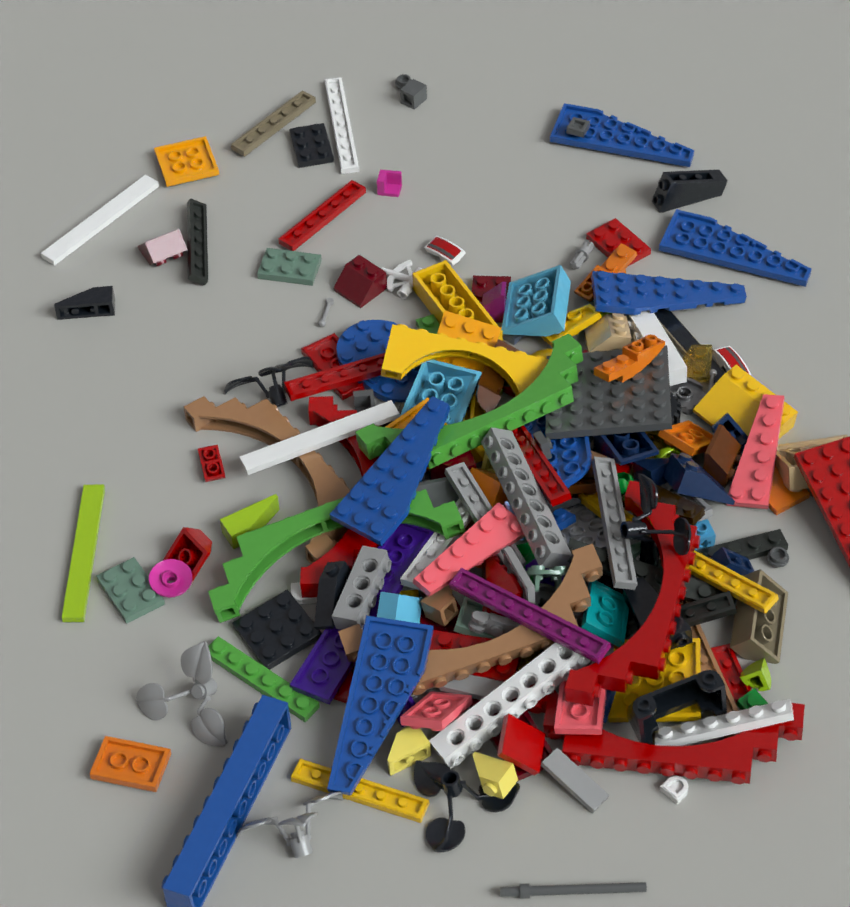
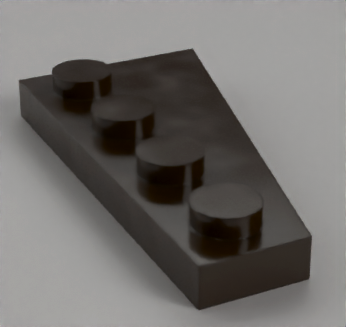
[622,485,705,526]

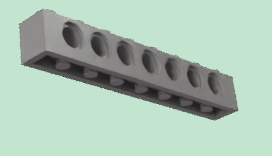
[481,427,572,568]

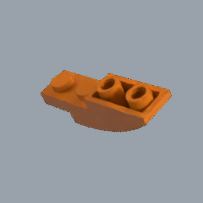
[574,243,637,302]
[593,334,665,383]

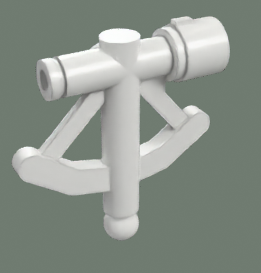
[381,260,422,299]

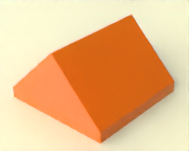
[470,467,508,508]

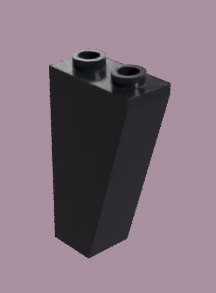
[652,170,728,213]
[622,577,693,650]

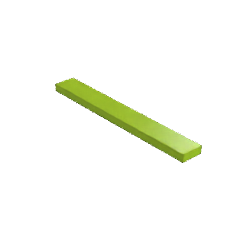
[62,484,105,622]

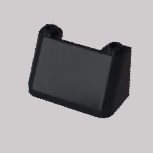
[627,670,727,744]

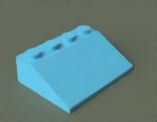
[501,265,571,337]
[400,360,482,425]

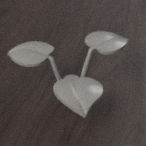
[136,641,227,746]
[237,792,343,858]

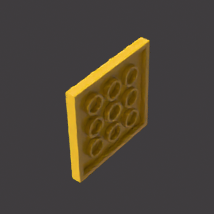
[608,638,701,722]

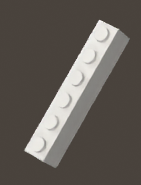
[624,310,687,386]

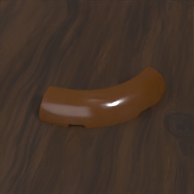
[476,339,520,413]

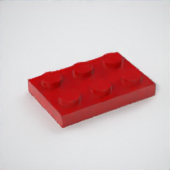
[586,218,651,266]

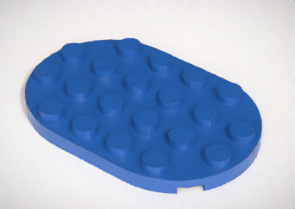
[336,320,421,404]
[524,415,592,494]

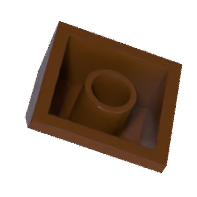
[703,424,742,488]

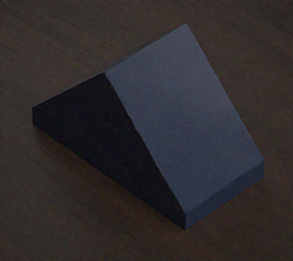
[712,413,748,453]
[632,458,669,486]

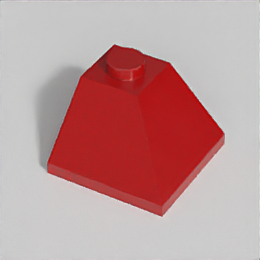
[163,527,212,584]

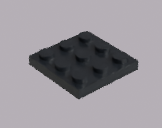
[232,589,322,670]

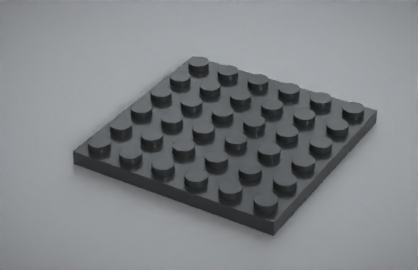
[545,345,672,439]

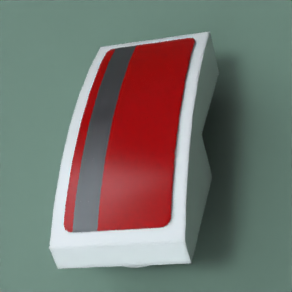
[424,235,466,266]
[712,346,751,375]

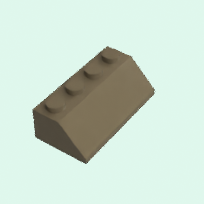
[730,569,788,664]

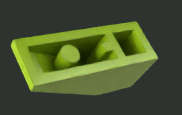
[220,494,280,549]

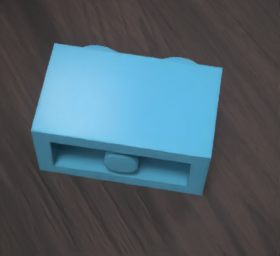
[377,592,423,624]

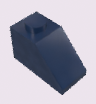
[709,547,754,576]

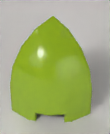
[740,658,772,691]

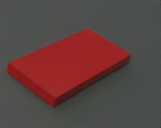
[301,333,365,401]

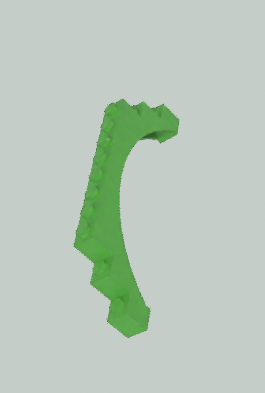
[355,334,583,469]
[208,489,466,623]

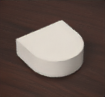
[660,776,688,804]

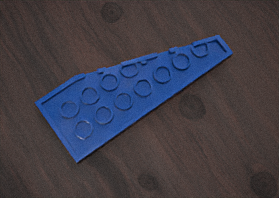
[550,103,694,167]
[659,209,812,287]
[591,271,747,315]
[330,396,450,546]
[327,616,434,795]

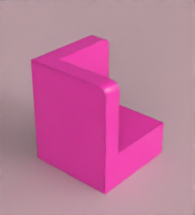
[377,169,402,197]

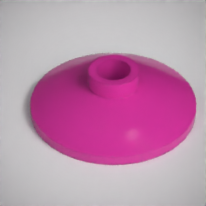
[149,559,192,597]

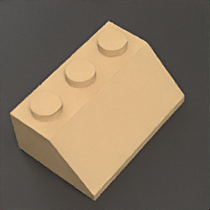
[584,313,631,352]

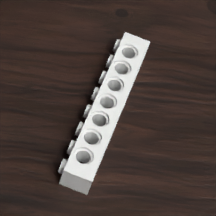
[429,642,591,769]

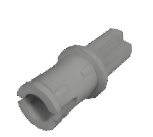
[570,240,594,270]

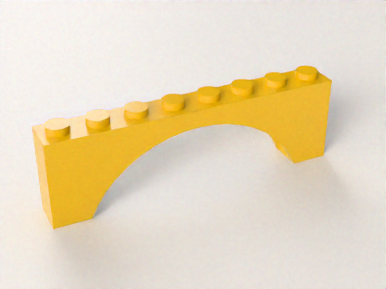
[381,324,549,396]

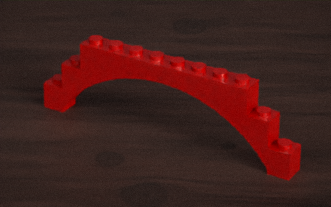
[300,396,381,598]
[565,480,700,707]
[527,684,805,784]

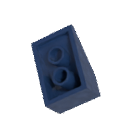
[593,432,659,465]
[663,453,735,505]

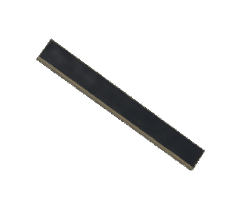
[654,308,725,386]

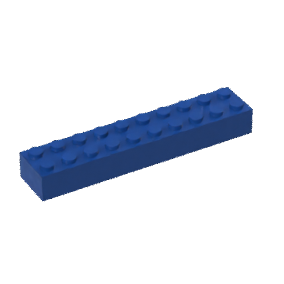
[162,695,291,907]

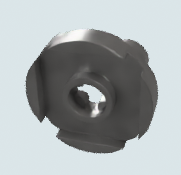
[670,378,705,415]

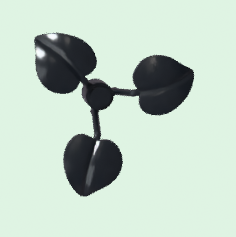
[224,356,313,407]
[620,474,691,567]
[414,760,520,853]

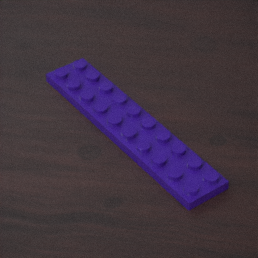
[289,523,434,705]

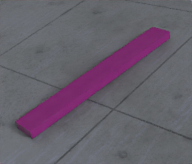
[449,568,611,664]

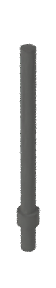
[500,882,647,899]

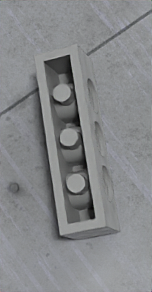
[332,545,392,630]

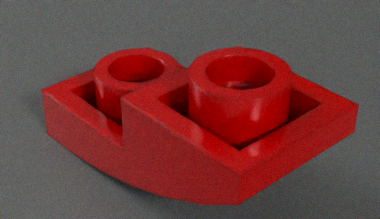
[198,444,226,482]

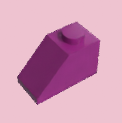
[480,282,506,323]

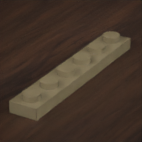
[231,90,316,157]

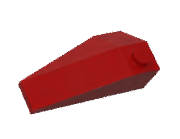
[482,555,523,617]

